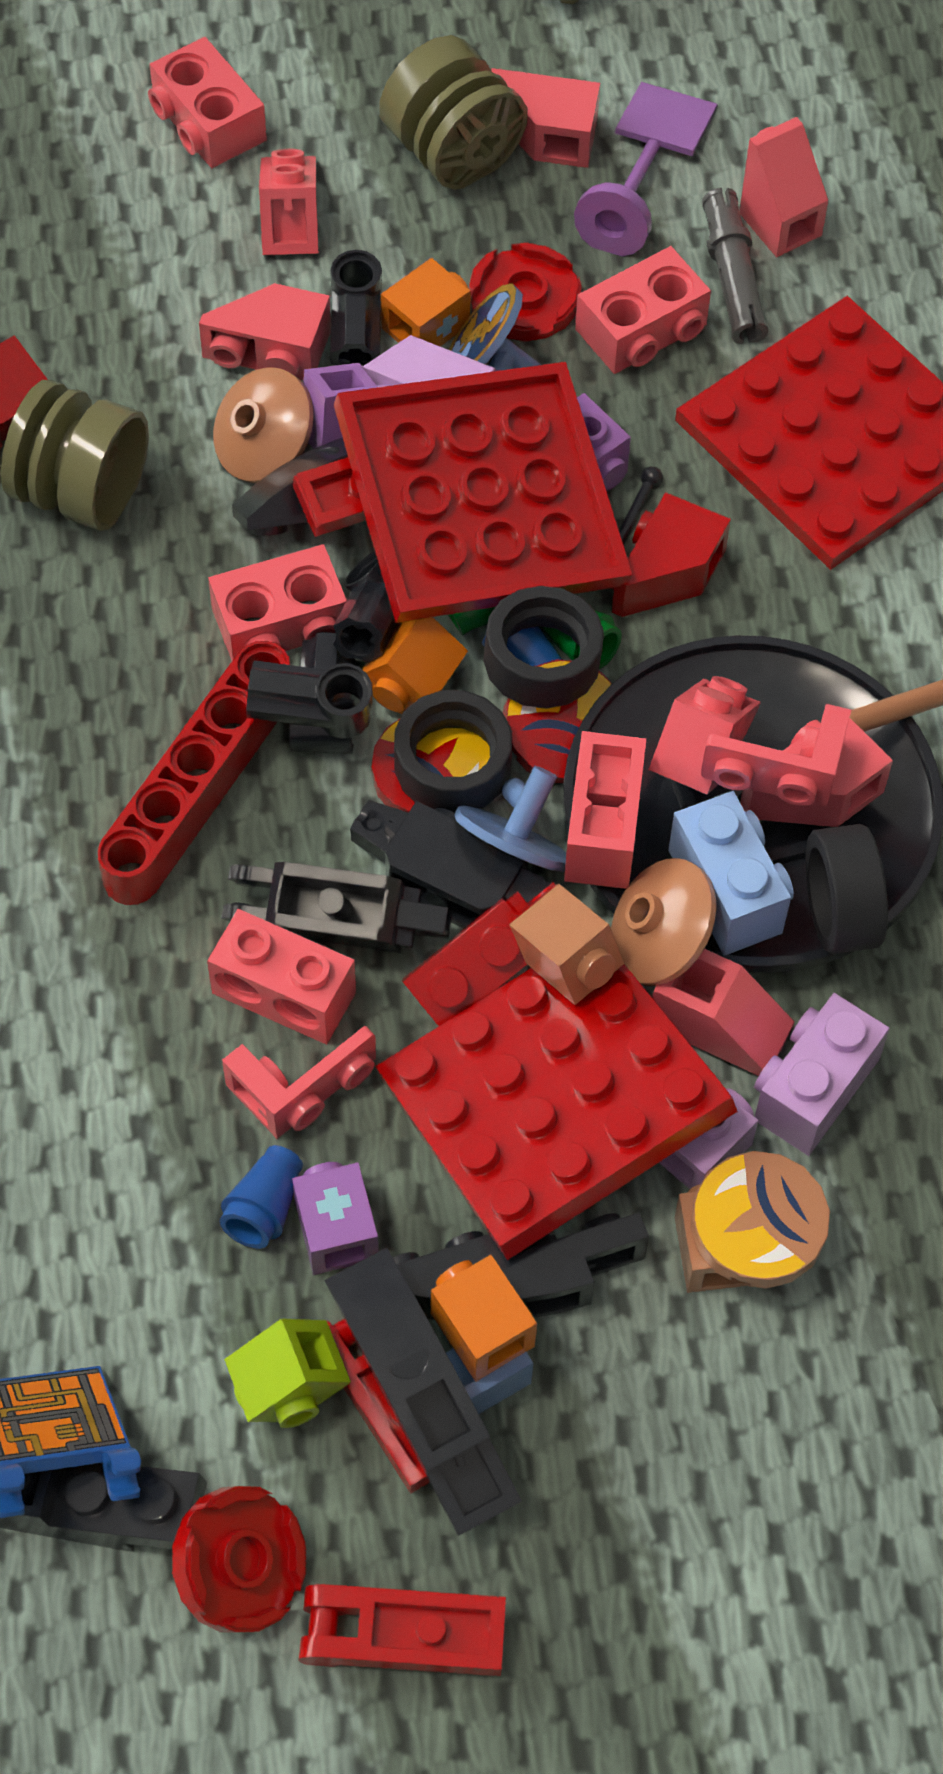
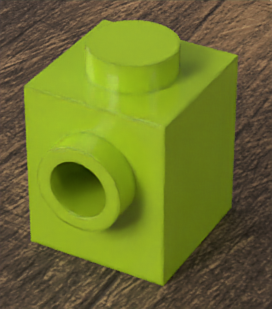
[224,1318,351,1428]

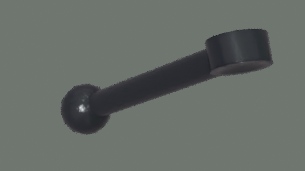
[619,466,664,549]

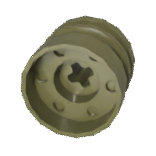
[379,35,528,190]
[0,380,149,531]

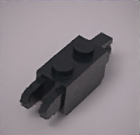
[350,800,551,929]
[221,862,453,953]

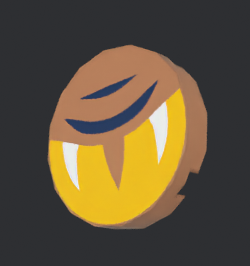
[691,1151,830,1289]

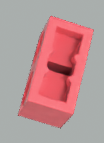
[148,37,267,169]
[575,246,711,374]
[208,544,347,661]
[564,731,646,889]
[207,909,356,1045]

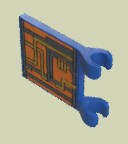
[0,1366,141,1518]

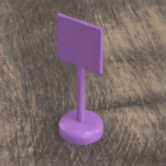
[574,82,718,256]

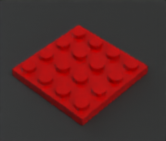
[675,295,943,570]
[334,362,633,623]
[375,964,738,1260]

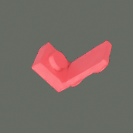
[259,149,319,255]
[701,704,851,808]
[222,1026,376,1139]

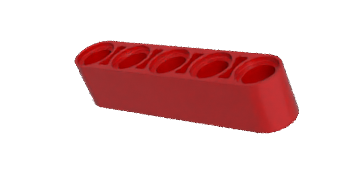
[98,641,290,905]

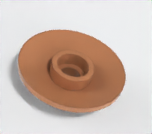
[213,367,314,483]
[611,858,716,986]

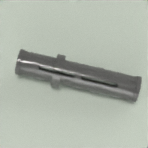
[702,188,768,344]

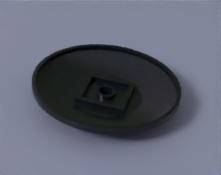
[563,635,943,973]

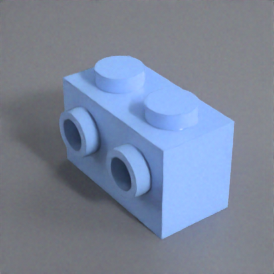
[668,791,794,956]

